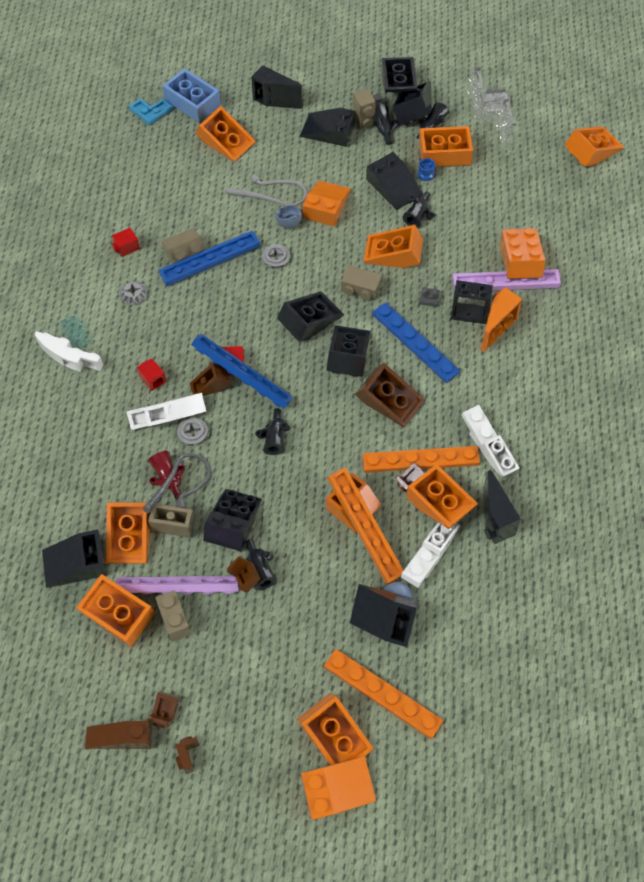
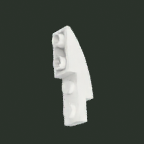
[35,331,103,372]
[127,393,206,430]
[461,405,519,477]
[401,523,460,588]

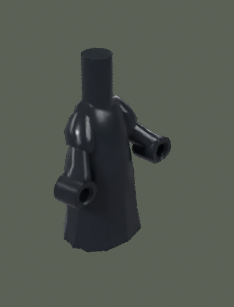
[416,102,450,139]
[372,104,399,145]
[402,191,435,228]
[255,408,291,455]
[245,539,277,591]

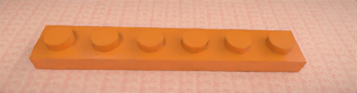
[363,446,480,473]
[327,467,404,584]
[324,649,443,740]

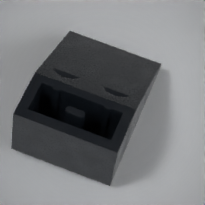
[251,65,303,109]
[203,489,262,552]
[42,529,107,588]
[349,584,420,647]

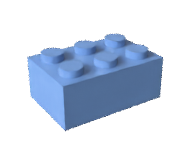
[162,68,221,123]

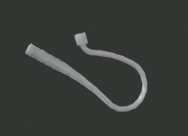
[227,174,308,206]

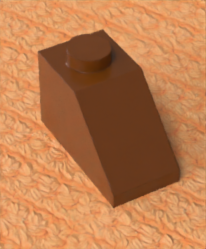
[190,362,234,396]

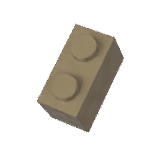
[353,89,376,129]
[162,228,204,264]
[341,265,382,301]
[148,504,195,538]
[155,590,191,642]

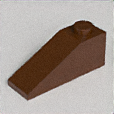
[85,721,152,749]

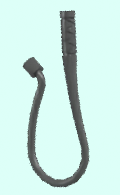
[143,453,211,513]

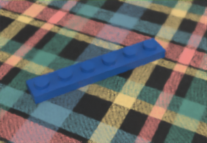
[158,230,261,287]
[372,302,460,383]
[191,334,293,409]

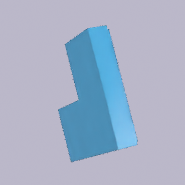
[129,98,174,126]

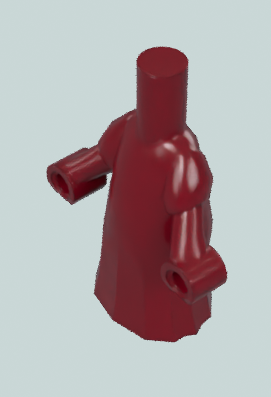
[148,450,185,499]

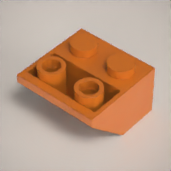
[326,472,381,533]

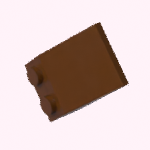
[355,363,425,428]

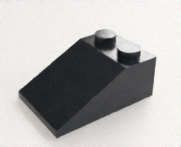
[381,57,418,92]
[392,81,432,125]
[300,108,356,147]
[366,152,423,210]
[277,291,344,342]
[326,325,370,377]
[483,470,521,544]

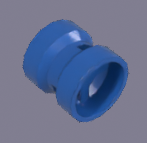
[418,158,435,181]

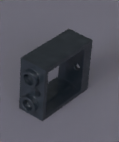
[450,280,493,324]

